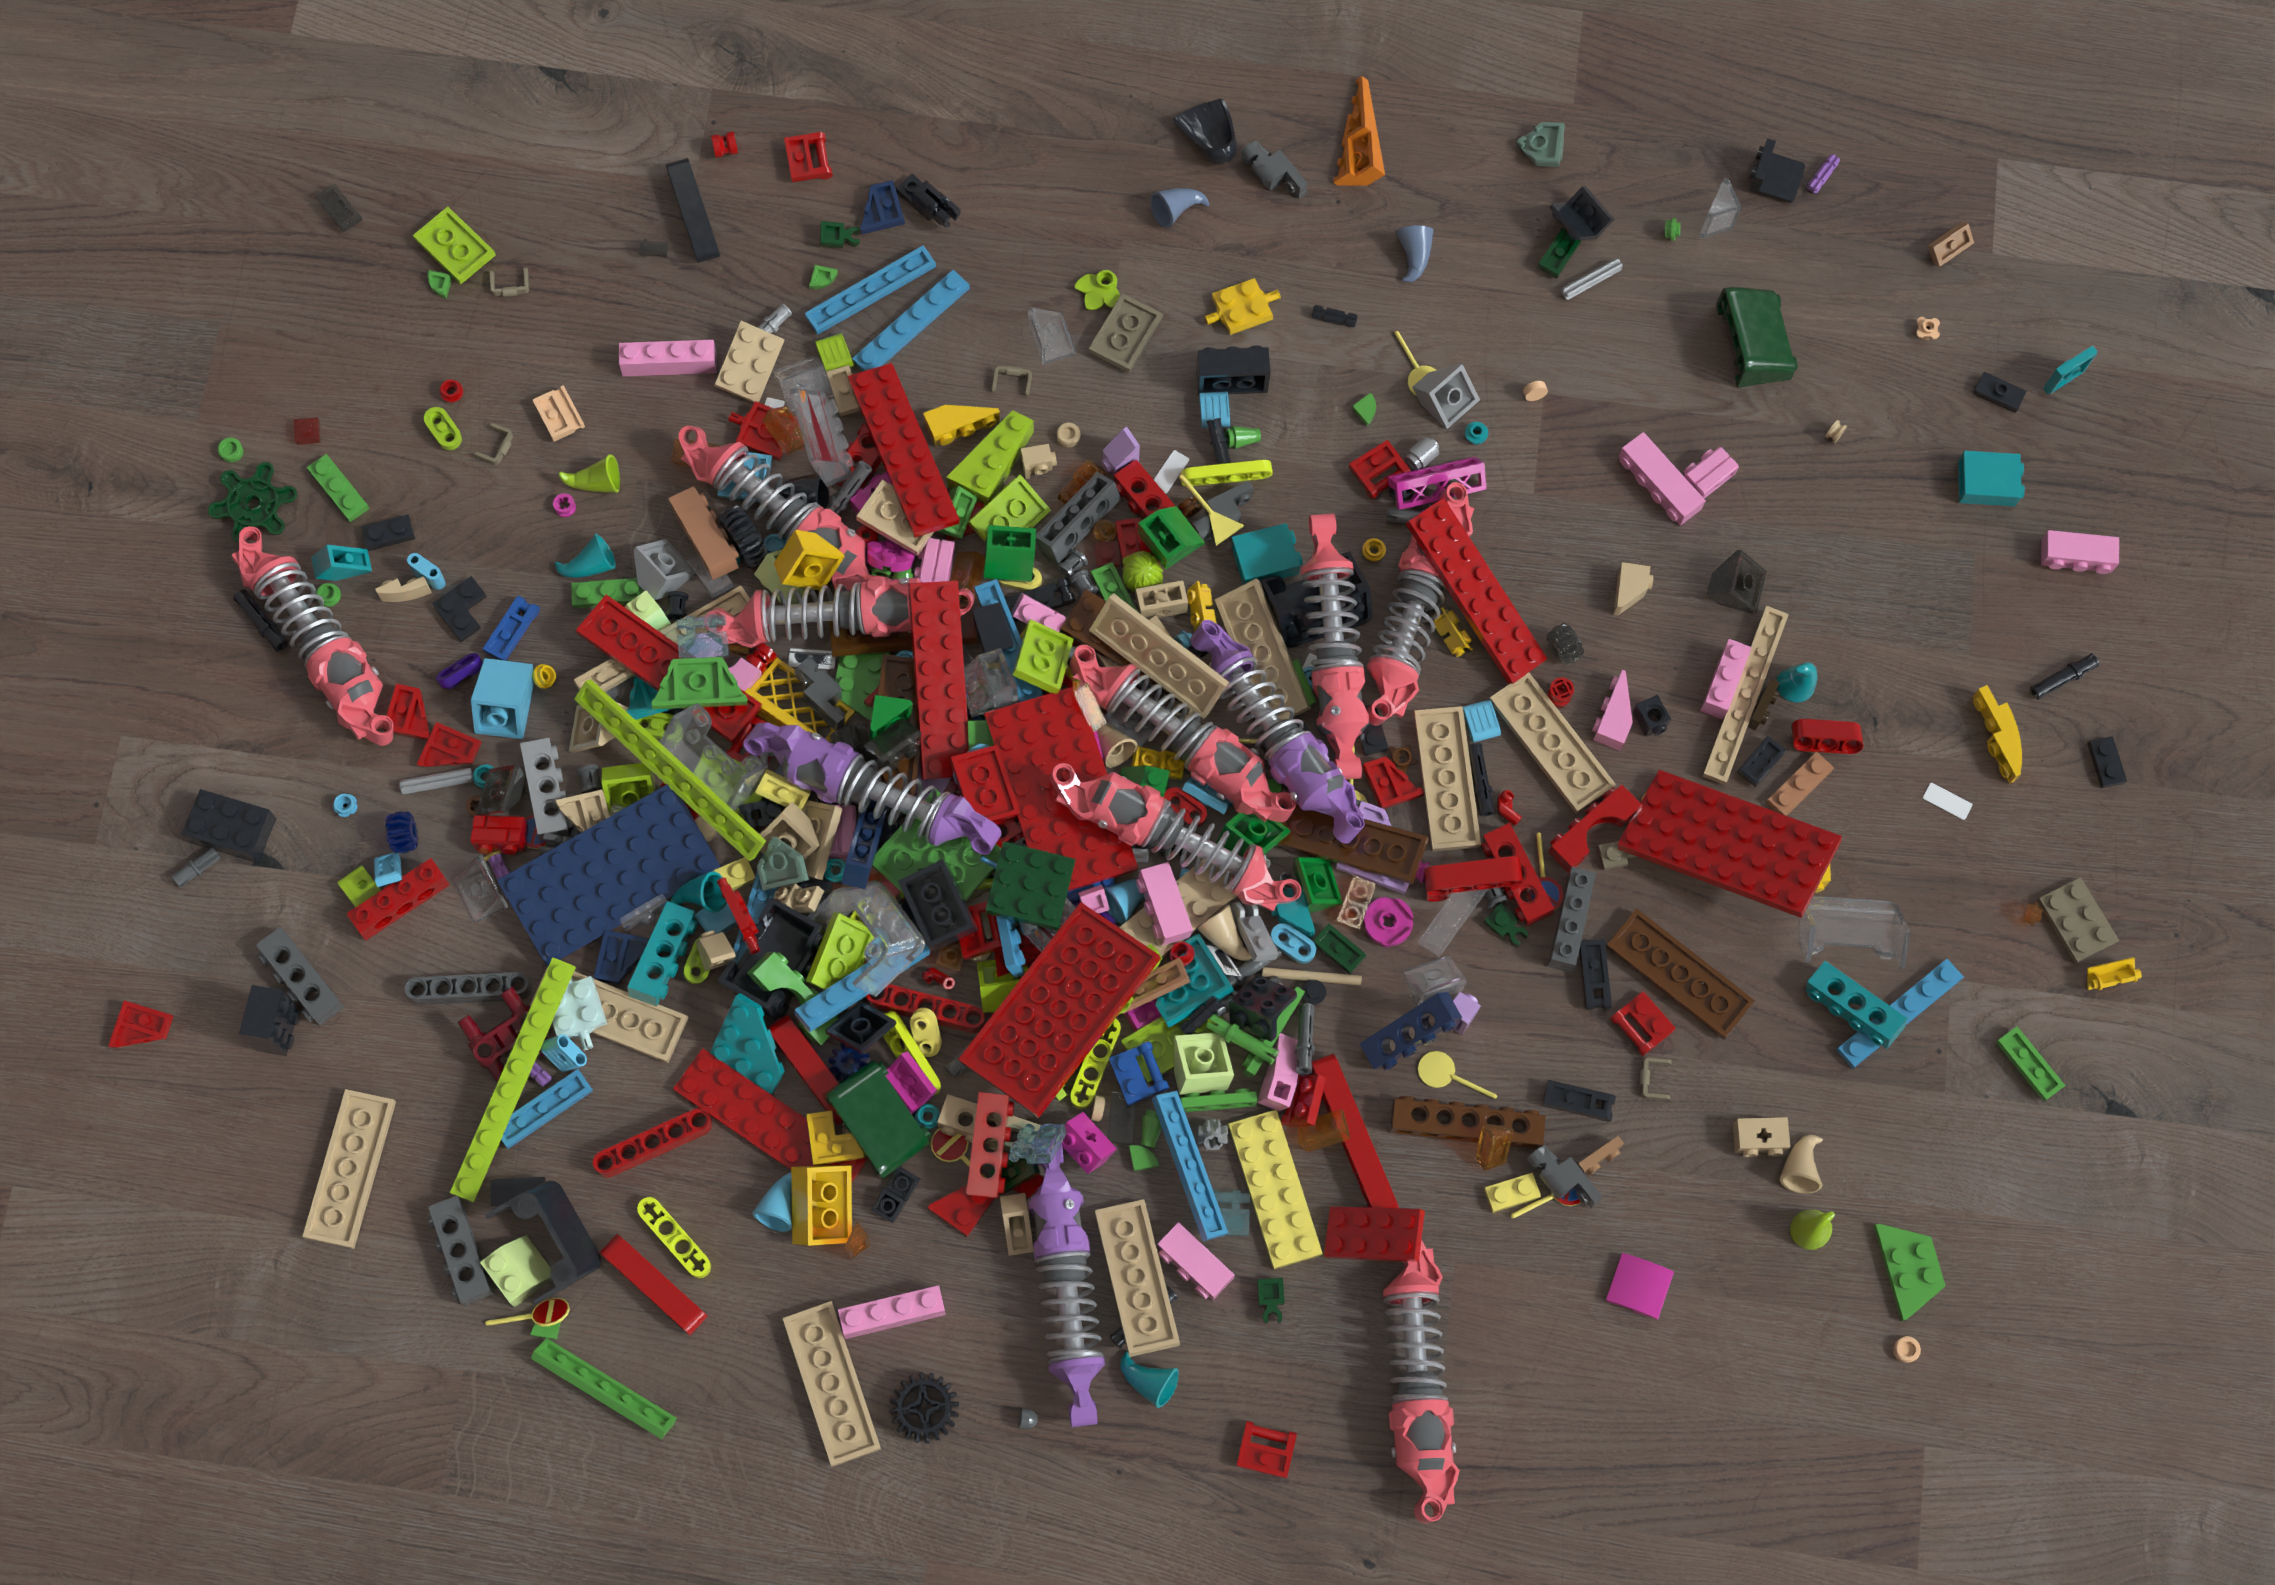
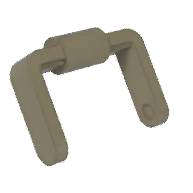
[490,267,529,297]
[992,366,1032,396]
[473,422,513,465]
[1639,1058,1671,1100]

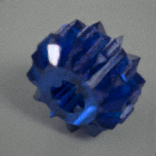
[385,811,419,854]
[828,1043,870,1081]

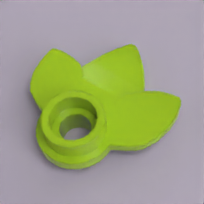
[1075,270,1120,310]

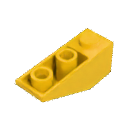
[923,405,1000,447]

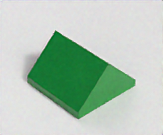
[869,695,913,746]
[1292,857,1343,913]

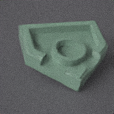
[1516,122,1565,167]
[757,836,809,890]

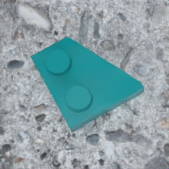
[626,675,673,720]

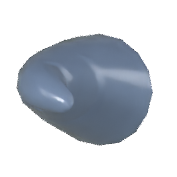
[1151,188,1209,228]
[1395,225,1434,282]

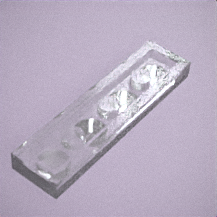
[1418,889,1488,958]

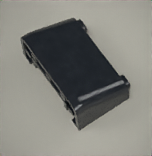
[1260,551,1373,648]

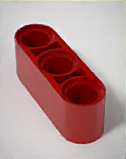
[1791,719,1864,754]

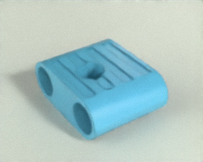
[1199,392,1230,428]
[407,553,446,590]
[1463,700,1501,743]
[695,903,737,934]
[541,1034,587,1072]

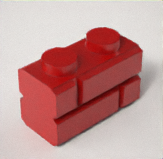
[470,815,529,855]

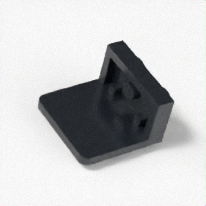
[1749,138,1805,203]
[1549,186,1615,240]
[1229,976,1297,1042]

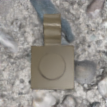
[1598,841,1637,871]

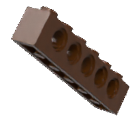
[1390,1096,1546,1150]

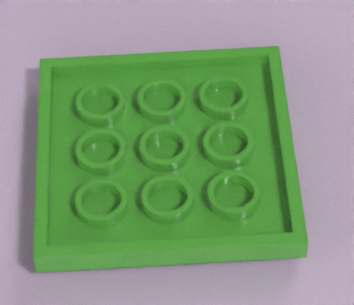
[873,788,1001,901]

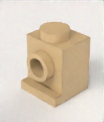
[1021,444,1057,479]

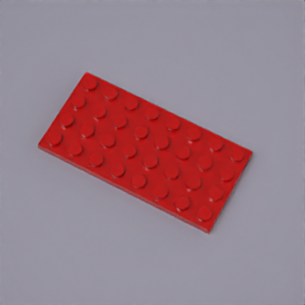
[984,685,1139,892]
[1618,769,1842,918]
[958,902,1161,1118]

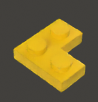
[807,1110,864,1166]

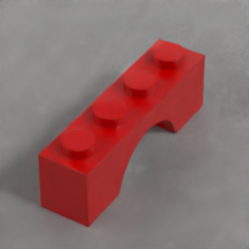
[1548,784,1642,874]

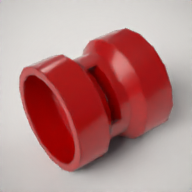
[711,131,738,158]
[744,643,777,675]
[1547,677,1574,708]

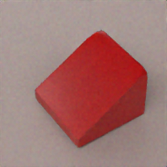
[1013,1174,1044,1199]

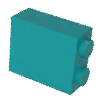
[1958,451,2025,507]
[1231,523,1303,585]

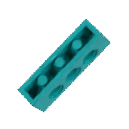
[627,901,698,1007]
[1805,961,1908,1049]

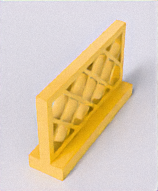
[745,658,855,743]

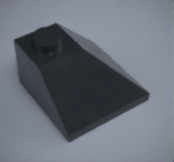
[825,1001,897,1054]

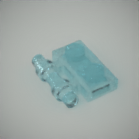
[677,614,729,659]
[1009,1123,1067,1164]
[1198,1189,1250,1237]

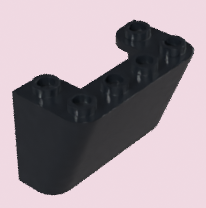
[717,898,825,1020]

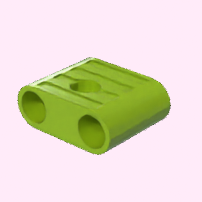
[815,333,853,375]
[337,865,381,907]

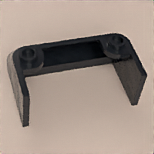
[485,1181,601,1305]

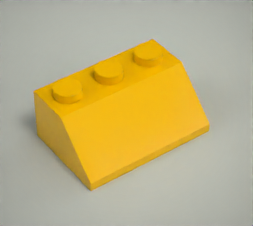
[791,1165,852,1246]

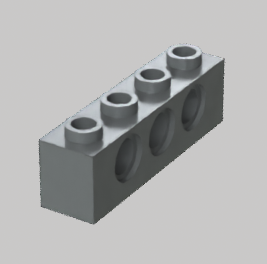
[1035,472,1121,564]
[1547,867,1596,973]
[256,926,344,1025]
[427,1196,494,1306]

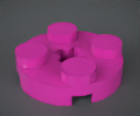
[866,539,915,572]
[1363,897,1413,948]

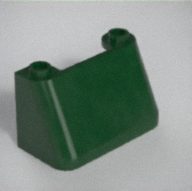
[1716,287,1798,388]
[822,1060,932,1179]

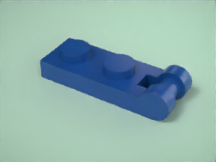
[483,596,540,661]

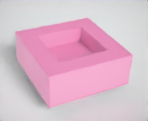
[1078,885,1110,914]

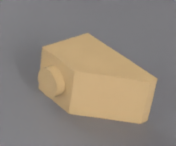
[1613,562,1653,616]
[696,930,736,971]
[1000,1193,1033,1256]

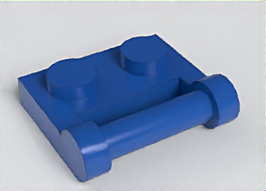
[1109,1042,1169,1106]

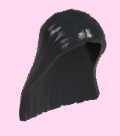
[1173,99,1237,165]

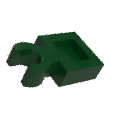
[819,221,860,248]
[1483,903,1529,947]
[1257,1278,1285,1324]

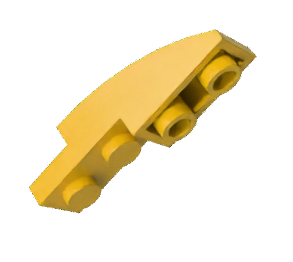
[1972,685,2022,784]

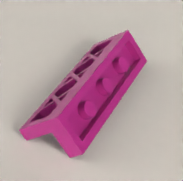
[1388,457,1487,510]

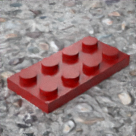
[1324,1207,1425,1262]

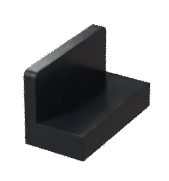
[972,602,1013,662]

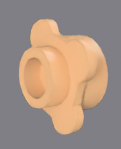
[1916,317,1940,340]

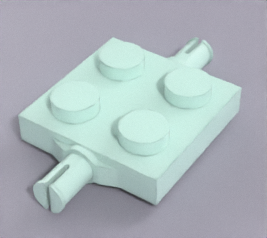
[552,976,608,1050]

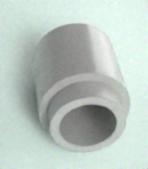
[1404,437,1439,470]

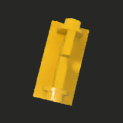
[1187,581,1217,632]
[1432,607,1473,657]
[2087,957,2142,990]

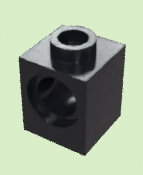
[1633,694,1671,737]

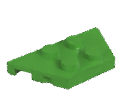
[835,652,891,723]
[652,657,747,709]
[1874,1224,1945,1321]

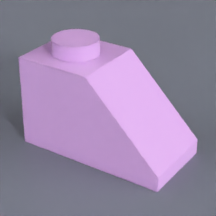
[1101,427,1140,476]
[1453,992,1481,1035]

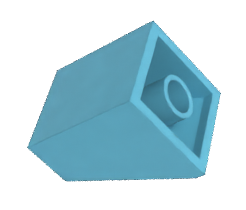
[471,658,534,739]

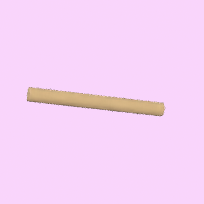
[1262,967,1362,986]

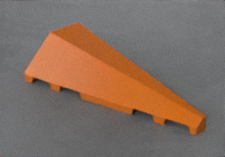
[1333,76,1385,186]

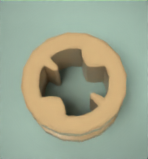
[1825,420,1847,444]

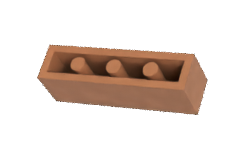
[668,486,739,580]

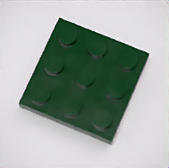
[985,841,1076,931]

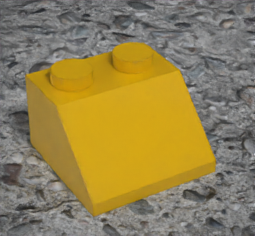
[773,529,845,590]

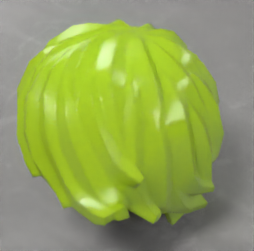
[1122,551,1163,594]

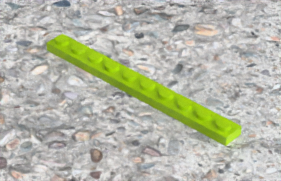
[574,679,766,861]
[450,957,576,1202]

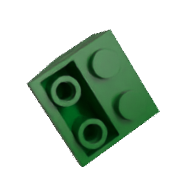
[1138,506,1205,570]
[983,525,1036,583]

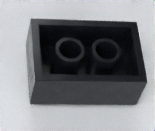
[1196,345,1271,396]
[182,789,277,863]
[898,859,979,952]
[239,985,300,1056]

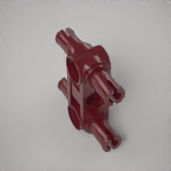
[457,986,548,1083]

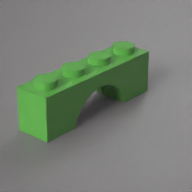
[747,952,839,1045]

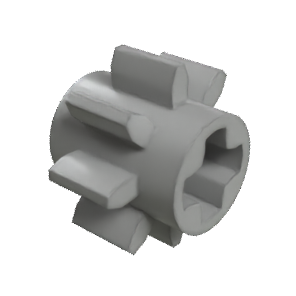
[1198,1119,1228,1150]

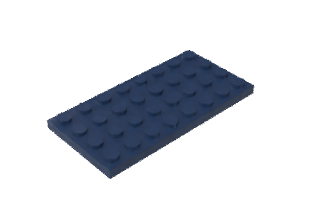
[497,784,721,967]

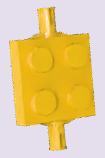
[1204,278,1281,335]

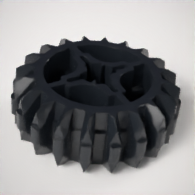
[719,505,768,569]
[889,1372,959,1444]

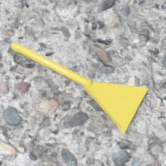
[1179,475,1244,546]

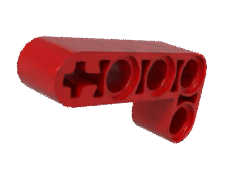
[1424,856,1523,902]

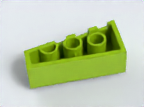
[946,410,1034,506]

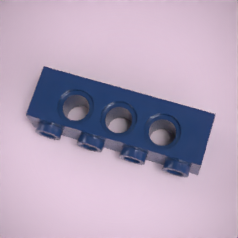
[841,800,888,889]
[1359,992,1462,1071]

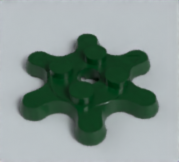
[208,462,297,543]

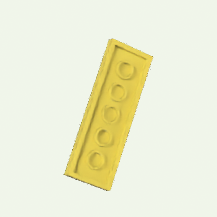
[1228,1110,1323,1270]

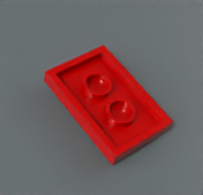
[950,744,1020,822]

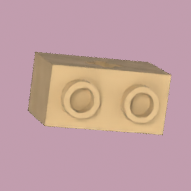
[1135,580,1188,620]
[1733,1117,1790,1157]

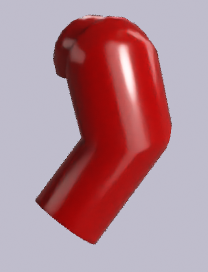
[1497,790,1522,826]
[921,967,955,989]

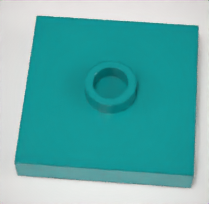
[2043,345,2098,395]

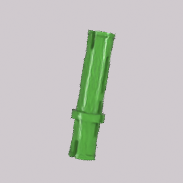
[1206,1014,1279,1065]

